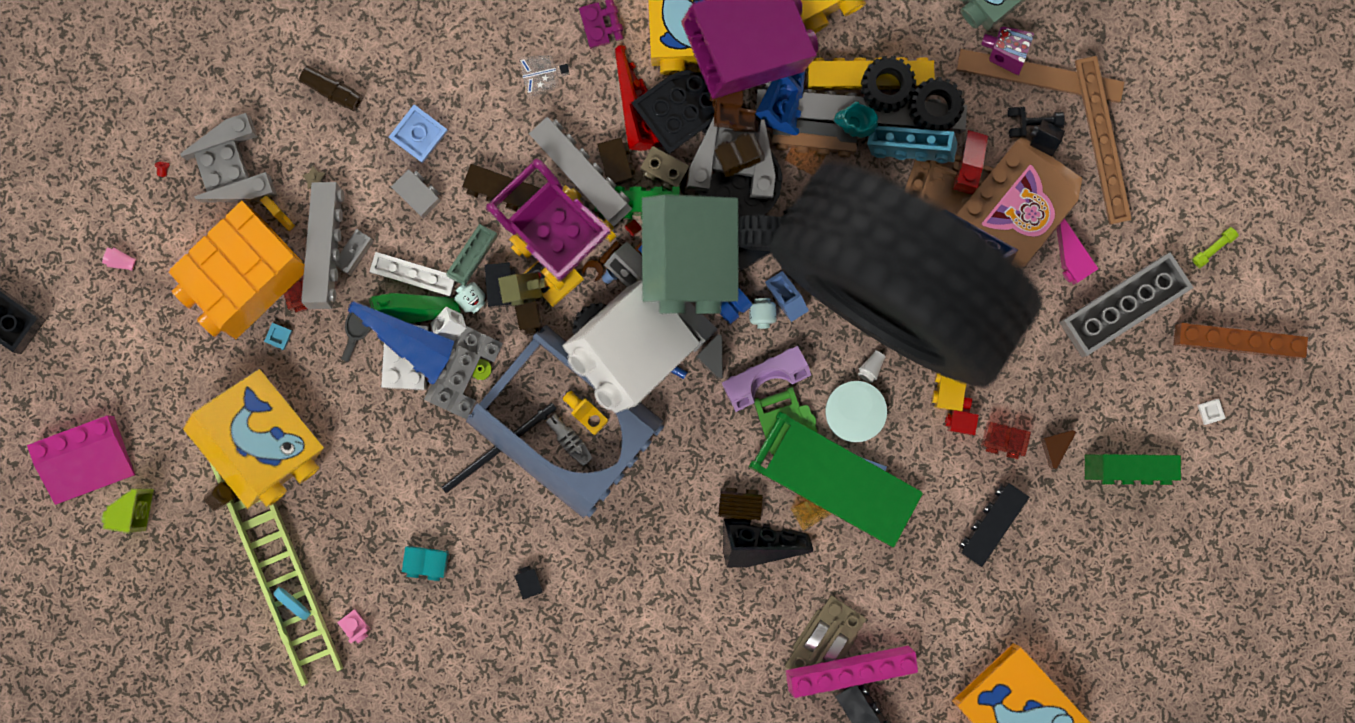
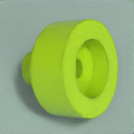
[472,359,492,380]

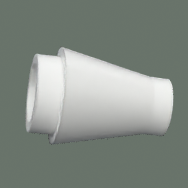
[858,351,886,383]

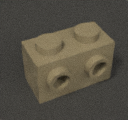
[641,146,689,191]

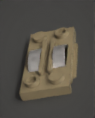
[784,595,866,669]

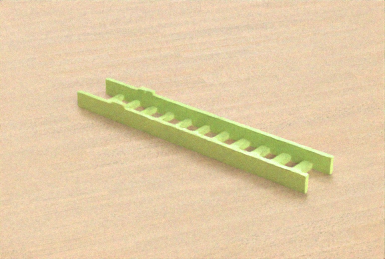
[210,463,343,686]

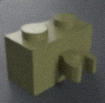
[498,273,546,306]

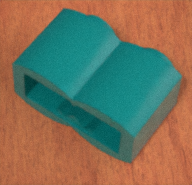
[402,546,449,581]

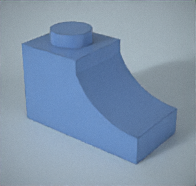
[765,271,809,322]

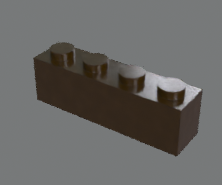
[462,164,541,212]

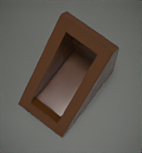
[1041,430,1076,469]

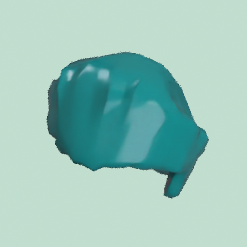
[834,102,878,138]

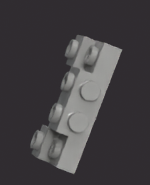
[424,326,503,419]

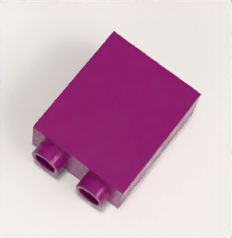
[681,0,819,99]

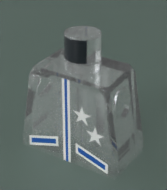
[519,55,570,100]

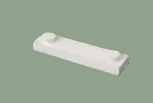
[369,252,455,297]

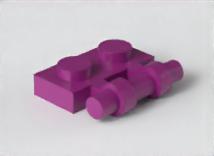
[579,0,624,49]

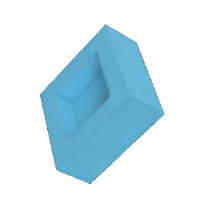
[264,323,293,350]

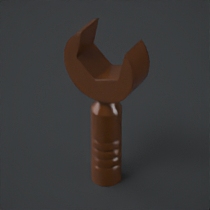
[582,241,622,282]

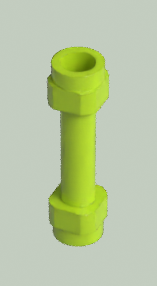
[1192,227,1239,268]

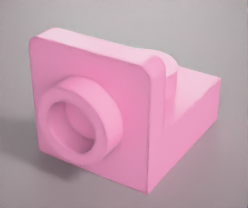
[337,609,370,644]

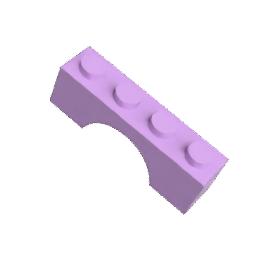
[722,346,811,412]

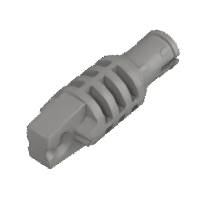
[546,414,593,466]

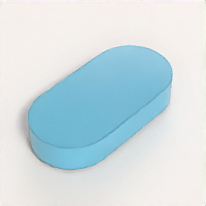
[274,587,311,620]

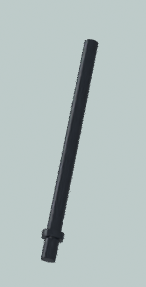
[441,402,557,494]

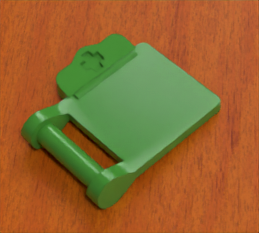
[754,386,817,455]

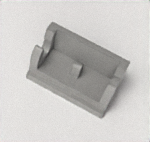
[336,229,374,275]

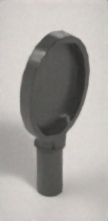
[341,304,371,362]

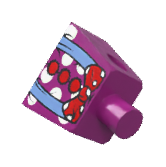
[981,27,1034,76]

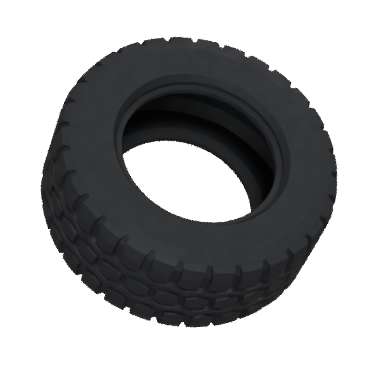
[770,162,1042,388]

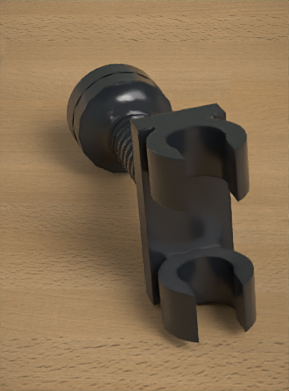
[1007,107,1065,138]

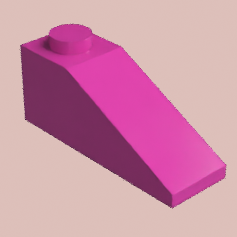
[1057,219,1098,285]

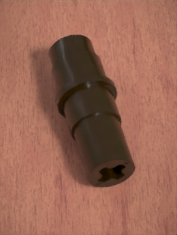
[299,65,363,112]

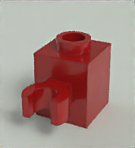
[945,397,979,436]

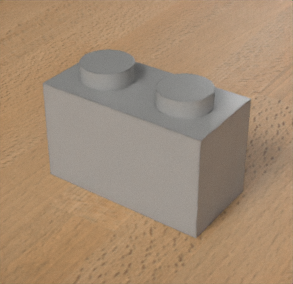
[391,169,441,219]

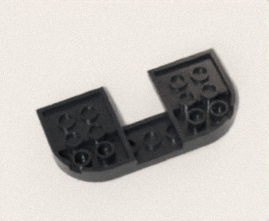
[631,70,782,218]

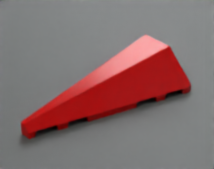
[615,45,662,151]

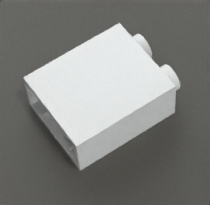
[563,280,700,413]

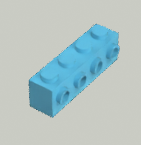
[867,126,958,163]

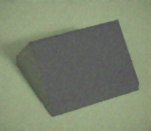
[696,335,722,380]

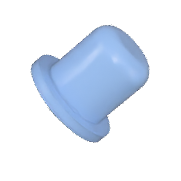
[602,268,618,284]

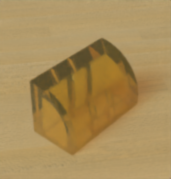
[790,500,832,531]

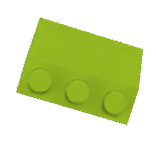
[102,489,154,533]

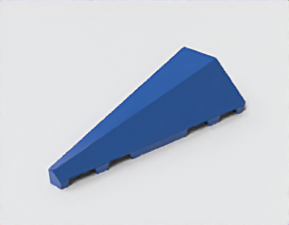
[756,71,805,135]
[348,302,454,385]

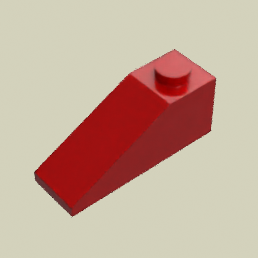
[953,130,988,195]

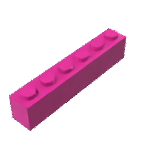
[785,645,918,698]

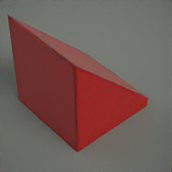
[624,219,642,237]

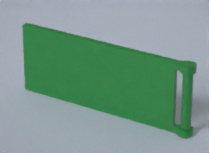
[748,412,923,548]

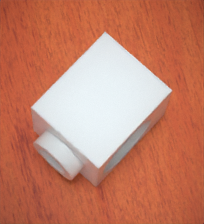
[431,307,466,341]

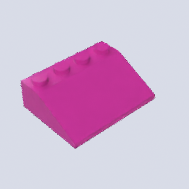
[27,415,135,505]

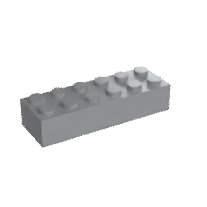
[1059,252,1194,357]

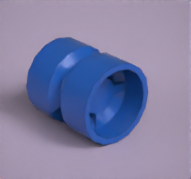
[720,288,752,325]

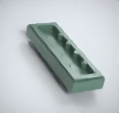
[446,224,498,286]

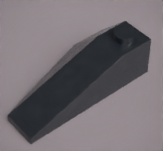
[723,519,814,568]

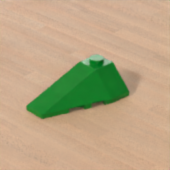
[369,293,460,324]

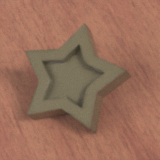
[302,166,326,189]

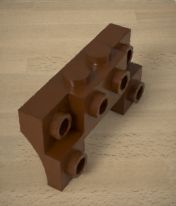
[710,90,756,133]

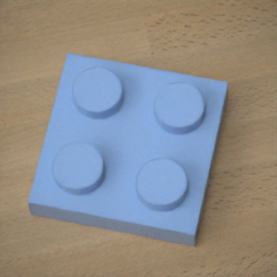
[389,104,448,164]

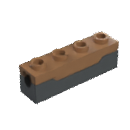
[771,120,857,158]

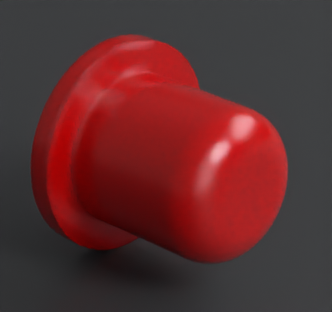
[155,162,170,177]

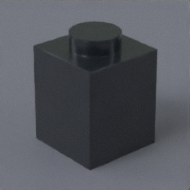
[1030,120,1065,156]
[515,565,544,600]

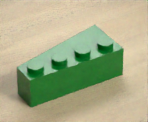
[594,186,680,219]
[1085,454,1181,485]

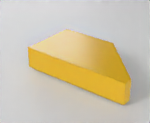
[260,196,295,232]

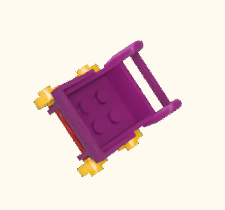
[486,159,617,291]

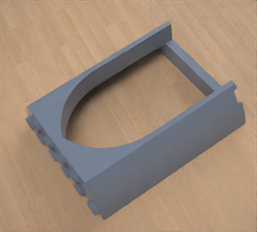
[466,325,665,518]

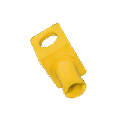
[563,391,608,435]

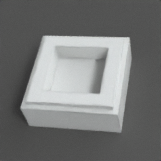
[1197,399,1226,425]

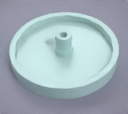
[825,381,887,442]

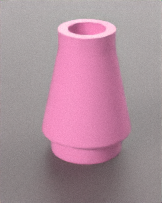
[102,247,136,271]

